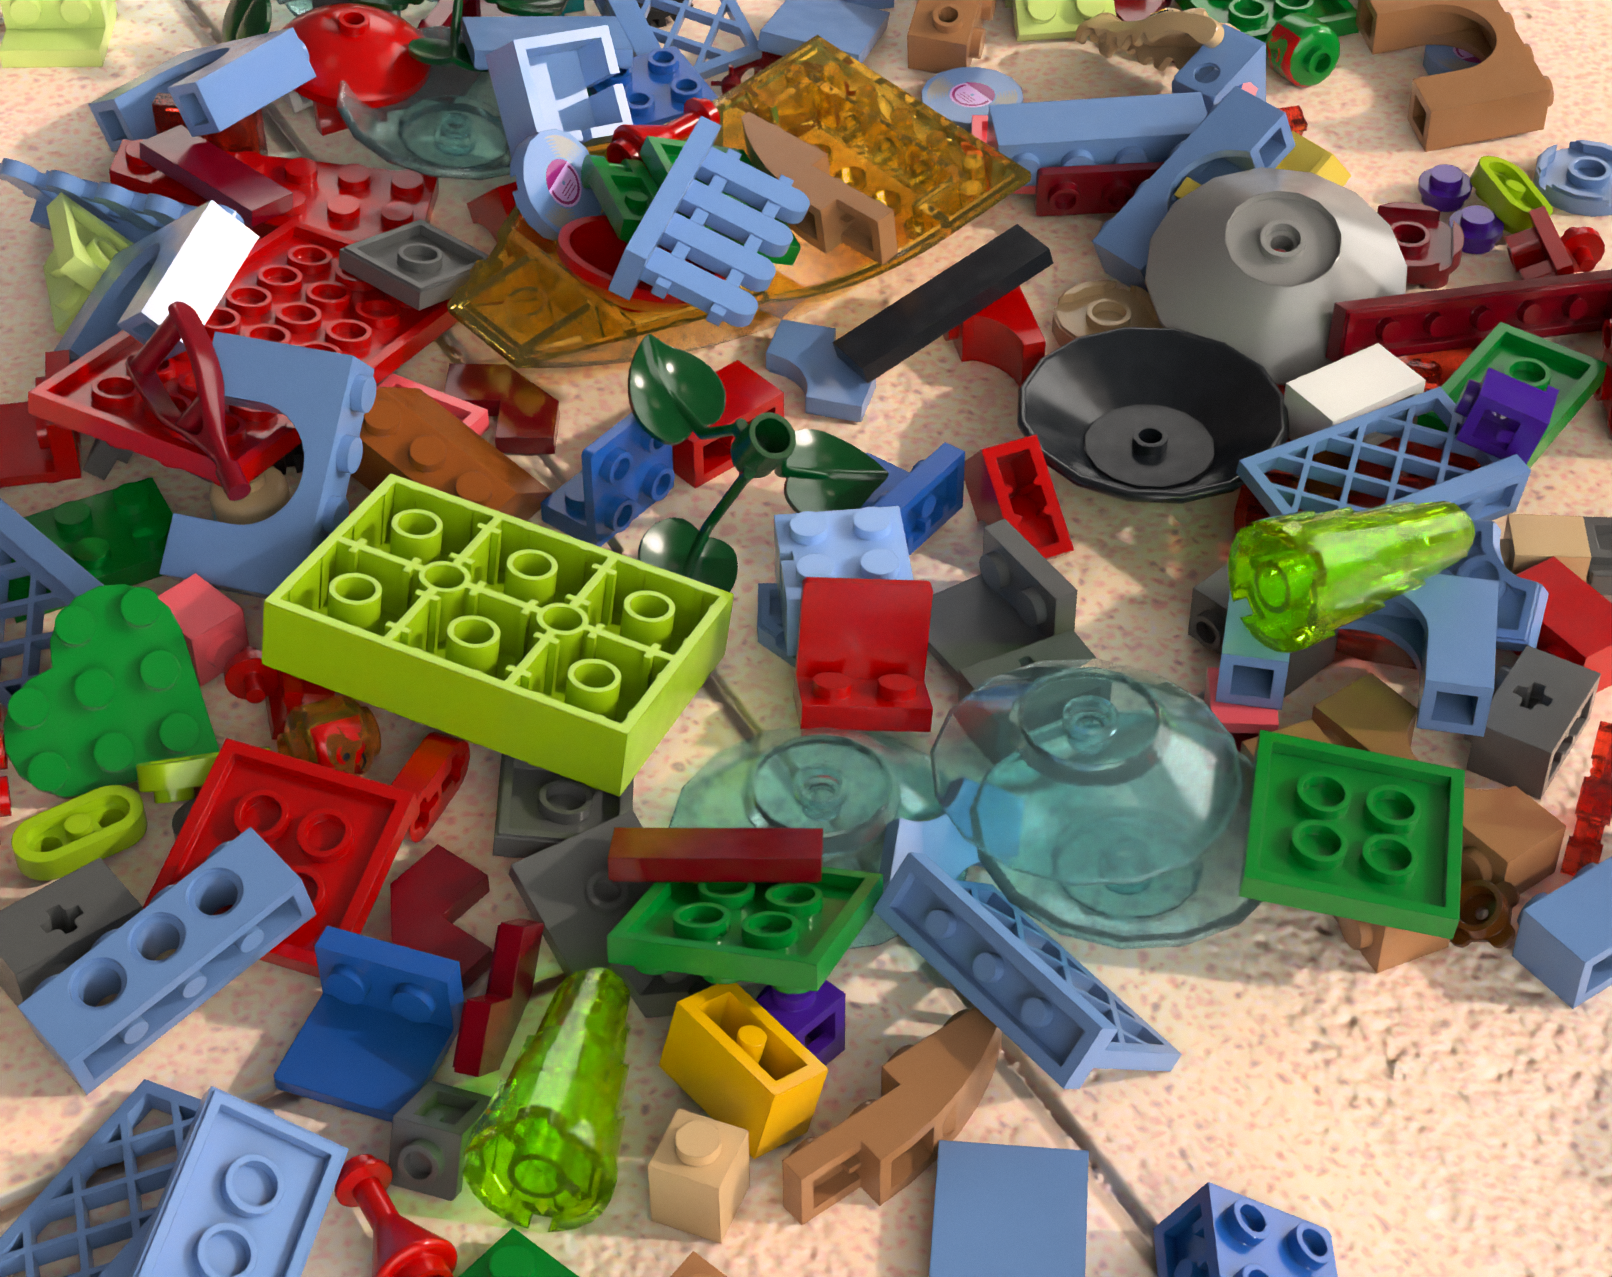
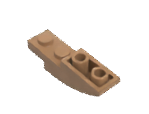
[741,112,898,265]
[782,1007,1002,1225]

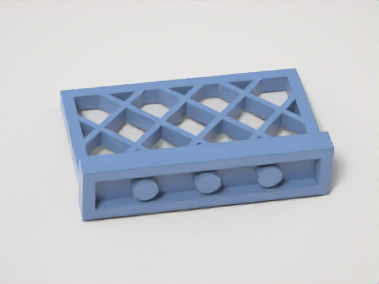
[593,0,762,80]
[1236,386,1531,566]
[0,498,104,709]
[873,852,1182,1089]
[0,1079,275,1277]

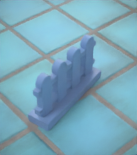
[608,116,810,327]
[0,158,197,243]

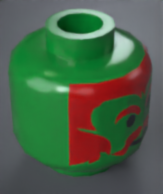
[1265,12,1340,87]

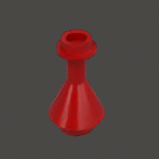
[606,97,720,177]
[334,1154,458,1277]

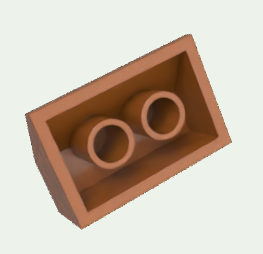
[351,387,553,521]

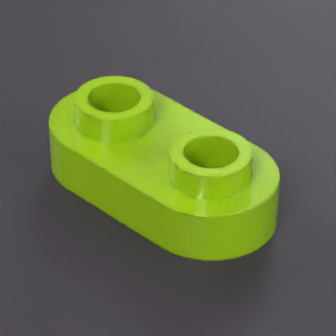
[1470,156,1553,234]
[136,746,271,804]
[11,785,148,881]

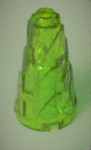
[1228,501,1475,653]
[462,967,631,1232]

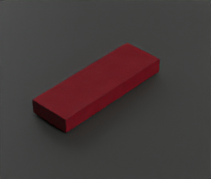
[140,125,293,228]
[608,827,824,883]

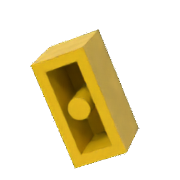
[658,983,829,1159]

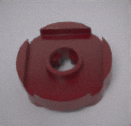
[1377,202,1464,289]

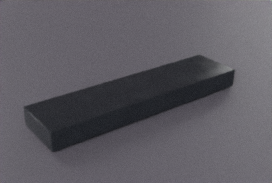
[832,224,1053,383]

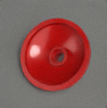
[281,3,431,110]
[556,215,726,313]

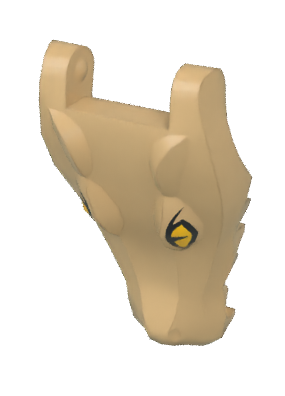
[1075,7,1240,71]

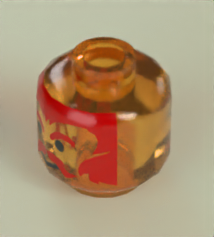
[277,695,381,777]

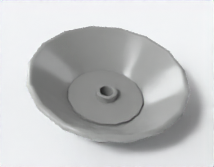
[1145,167,1407,386]

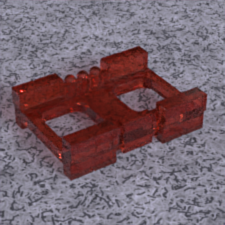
[1560,721,1612,876]

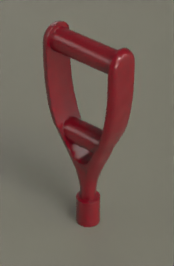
[125,301,251,501]

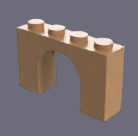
[1356,0,1554,152]

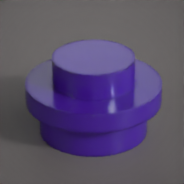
[1418,164,1473,212]
[1448,205,1504,254]

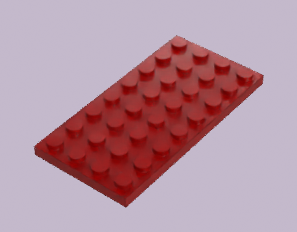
[28,219,484,487]

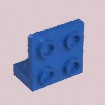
[588,46,722,146]
[540,412,675,547]
[860,442,965,556]
[273,926,464,1122]
[1153,1182,1338,1277]

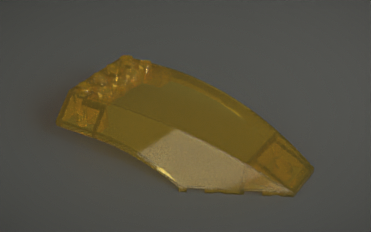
[447,35,1031,368]

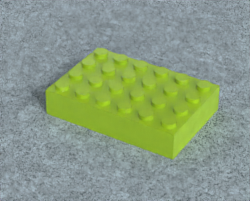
[262,473,734,797]

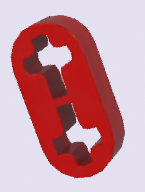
[390,731,470,843]

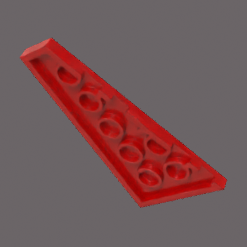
[109,139,439,242]

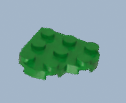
[3,584,220,799]

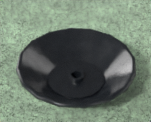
[1017,327,1290,504]

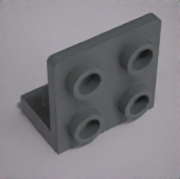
[927,518,1078,683]

